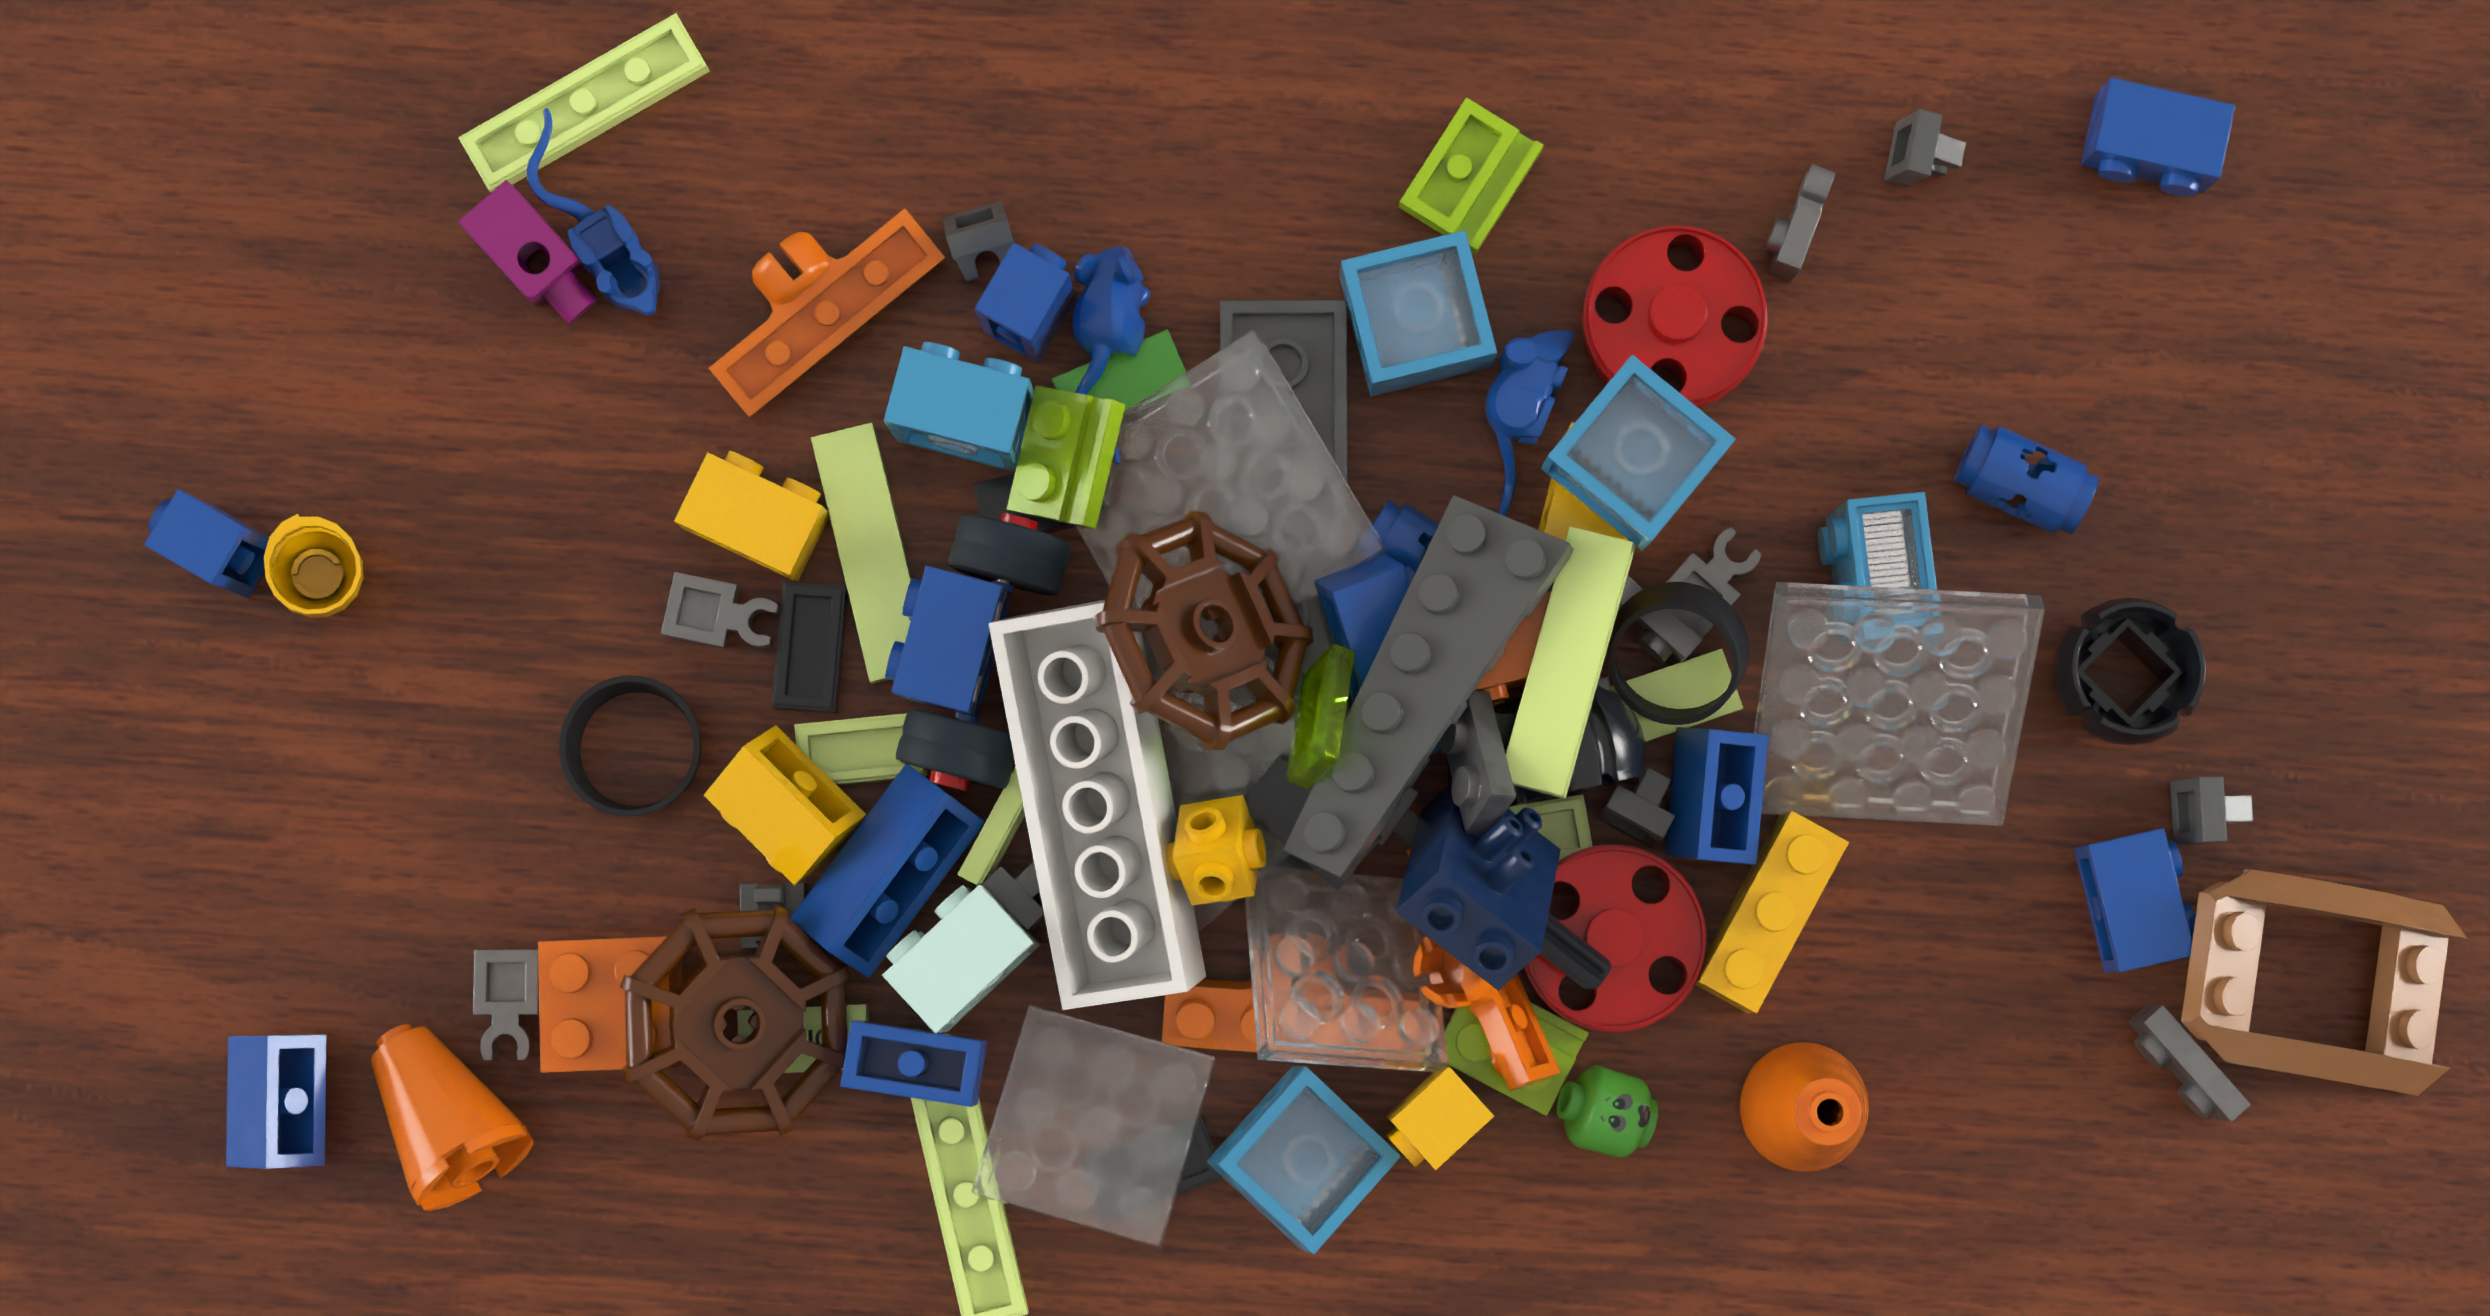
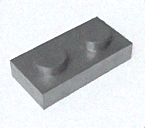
[1439,690,1516,836]
[2128,1005,2251,1122]

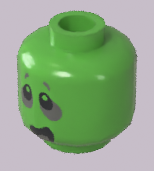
[1557,1065,1658,1159]

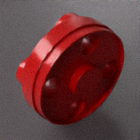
[1580,226,1768,409]
[1523,844,1707,1032]

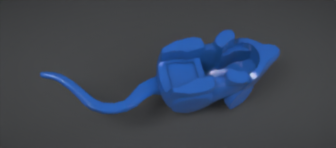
[527,108,661,316]
[1073,246,1150,464]
[1485,330,1575,517]

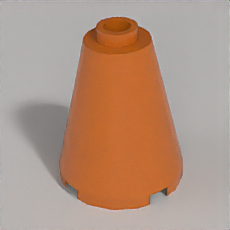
[370,1024,534,1211]
[1738,1042,1869,1172]

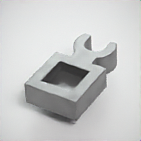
[1764,164,1836,282]
[1667,527,1762,638]
[661,572,780,649]
[1618,576,1703,664]
[473,950,539,1060]

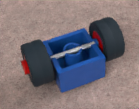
[885,513,1071,791]

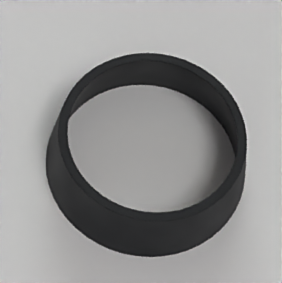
[1608,582,1749,725]
[559,676,701,817]

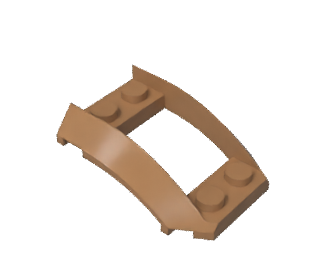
[2181,869,2468,1096]

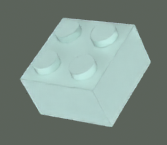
[882,885,1041,1034]

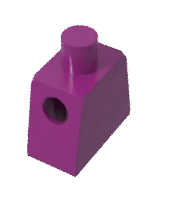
[458,179,598,325]

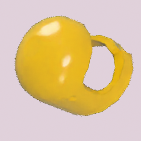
[264,514,363,618]

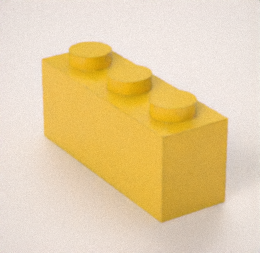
[1695,811,1849,1014]

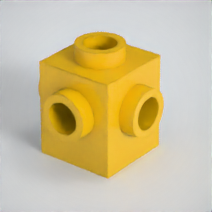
[1167,795,1267,906]

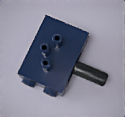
[1396,782,1612,991]

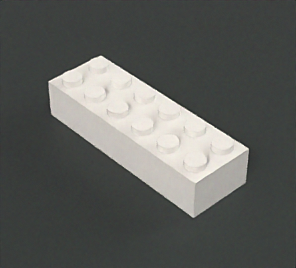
[988,596,1207,1010]

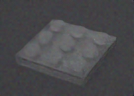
[1245,866,1448,1072]
[971,1005,1216,1249]

